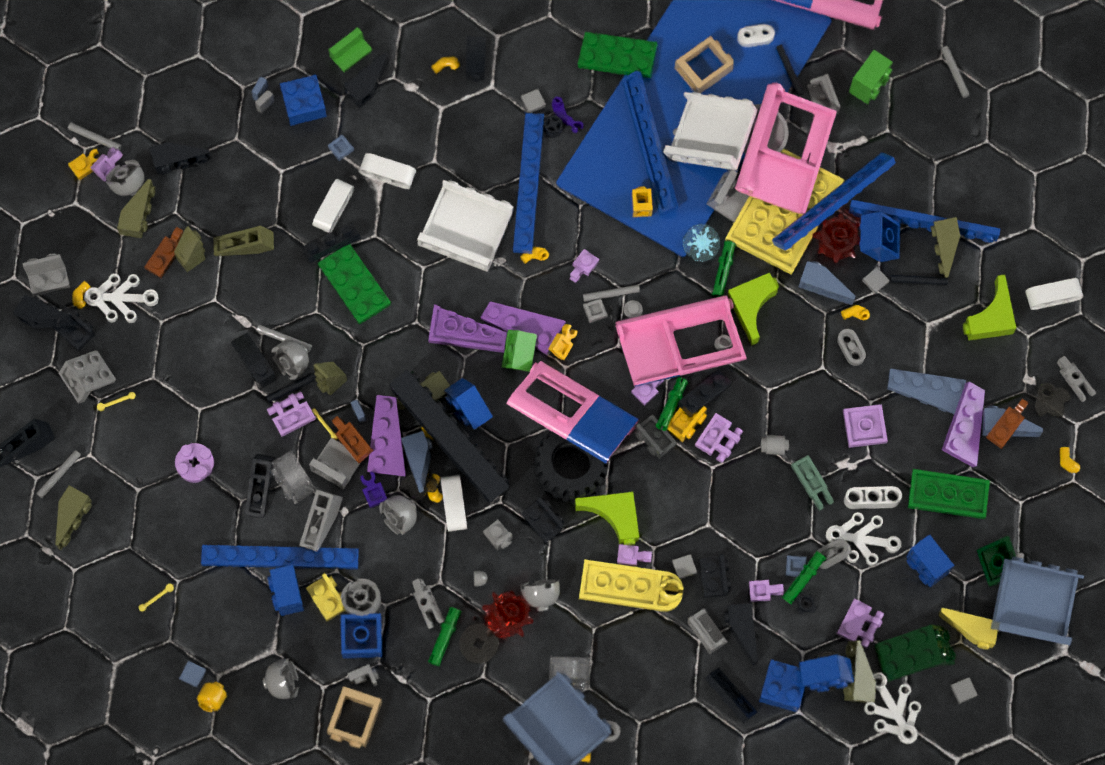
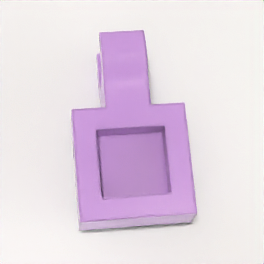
[90,147,123,181]
[570,249,599,283]
[632,380,664,406]
[617,544,652,567]
[749,580,784,602]

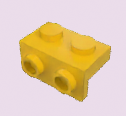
[667,406,707,442]

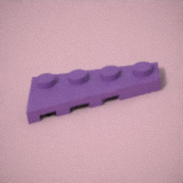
[481,302,566,355]
[428,304,507,353]
[942,382,985,467]
[367,395,406,477]

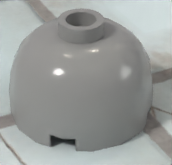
[106,160,144,196]
[271,340,309,380]
[379,495,417,535]
[341,578,381,616]
[520,579,560,611]
[263,658,299,699]

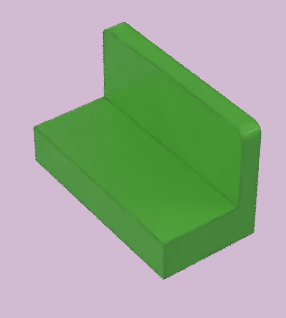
[329,28,372,72]
[502,330,537,372]

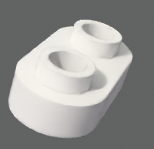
[737,24,775,47]

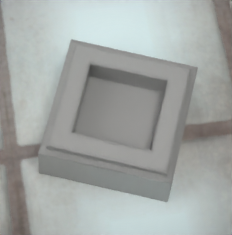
[521,89,546,113]
[255,90,274,114]
[862,267,890,294]
[583,298,607,323]
[672,554,697,579]
[951,678,977,704]

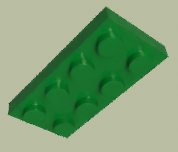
[578,32,658,78]
[318,244,391,325]
[908,469,990,519]

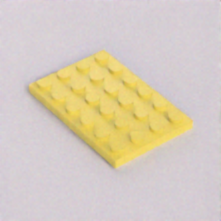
[725,149,844,275]

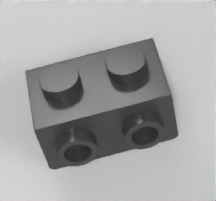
[635,414,677,459]

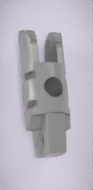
[1057,356,1096,402]
[412,578,444,629]

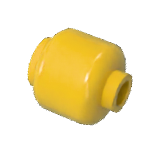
[197,682,227,712]

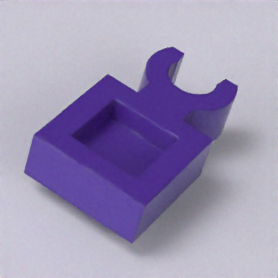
[360,472,387,508]

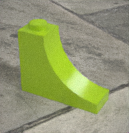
[727,273,779,346]
[963,275,1016,340]
[575,492,639,545]

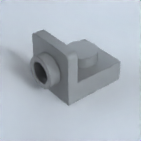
[483,520,513,551]
[347,664,379,686]

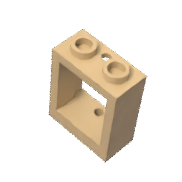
[675,36,734,94]
[327,686,382,748]

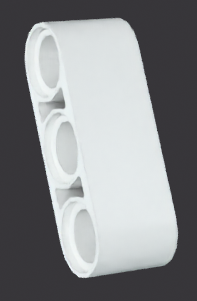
[359,153,416,189]
[312,179,354,233]
[1025,278,1083,310]
[440,475,467,532]
[844,486,902,509]

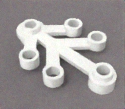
[84,274,159,323]
[826,513,901,566]
[864,673,921,744]

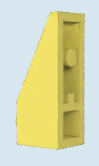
[938,608,998,649]

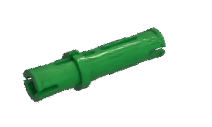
[712,241,736,297]
[656,377,688,431]
[782,551,827,605]
[428,607,461,666]

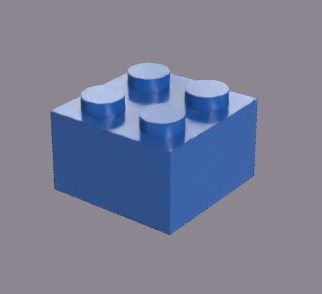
[280,75,327,126]
[859,211,900,262]
[444,378,493,429]
[906,534,954,588]
[267,565,304,616]
[341,613,382,658]
[799,655,854,692]
[759,660,805,712]

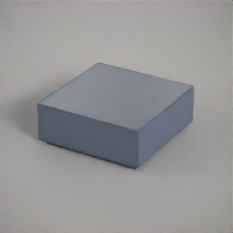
[252,77,268,100]
[328,134,354,161]
[351,400,366,424]
[786,555,807,577]
[179,661,207,688]

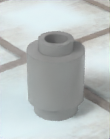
[761,435,789,455]

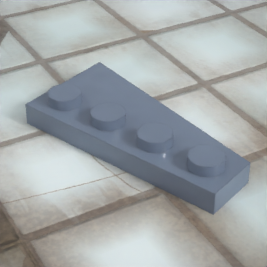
[887,369,966,414]

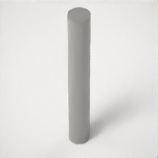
[941,46,970,98]
[68,123,121,150]
[583,285,640,302]
[256,325,312,352]
[36,450,81,498]

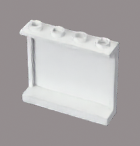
[663,92,758,171]
[417,180,513,272]

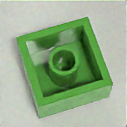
[849,50,892,104]

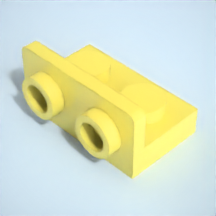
[306,573,345,621]

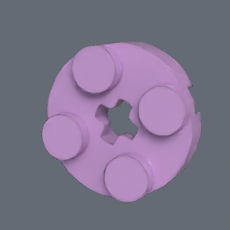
[175,443,214,483]

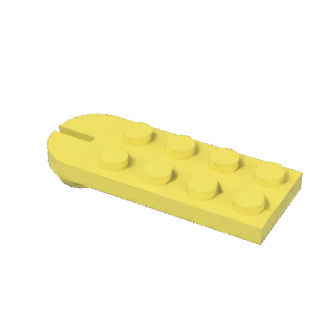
[579,560,684,612]

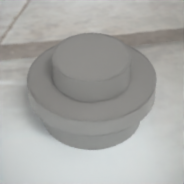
[624,300,643,318]
[714,335,733,351]

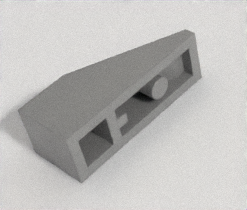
[299,490,343,552]

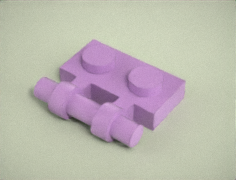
[267,391,316,437]
[695,413,743,463]
[837,599,884,649]

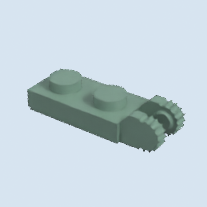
[791,455,834,511]

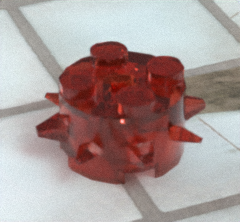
[812,214,861,263]
[482,590,534,639]

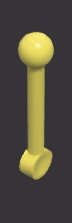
[97,392,136,411]
[312,408,338,440]
[139,584,174,612]

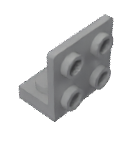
[707,170,749,222]
[23,254,70,296]
[58,350,116,404]
[309,438,360,490]

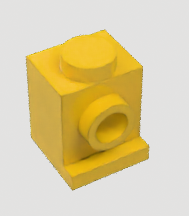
[632,187,653,217]

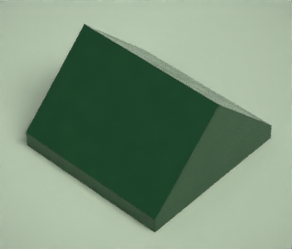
[977,536,1016,586]

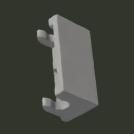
[807,74,840,114]
[687,609,728,654]

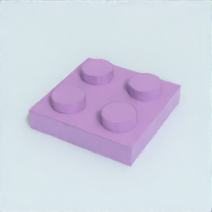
[843,404,888,448]

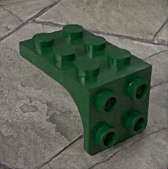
[874,624,956,682]

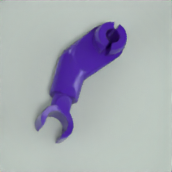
[552,96,583,133]

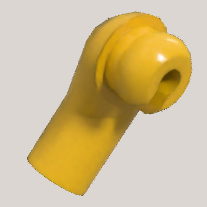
[431,56,460,73]

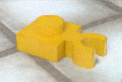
[68,149,99,181]
[548,324,578,360]

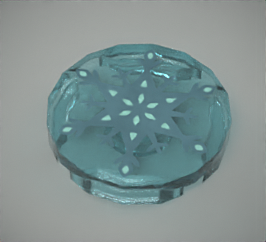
[683,224,720,262]

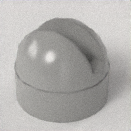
[474,571,487,586]

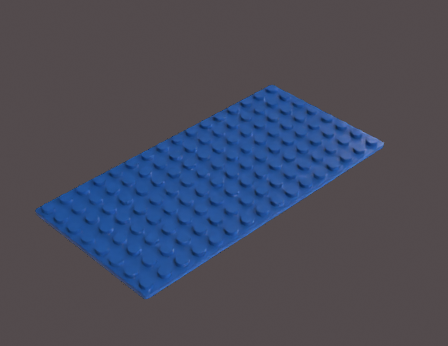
[556,0,831,257]

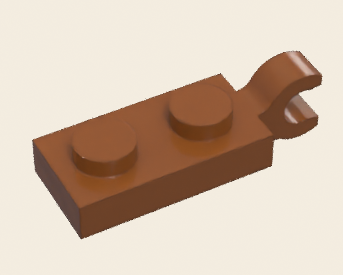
[145,227,183,278]
[986,398,1028,449]
[332,416,374,463]

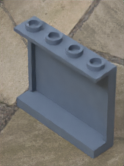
[991,556,1084,645]
[503,671,611,765]

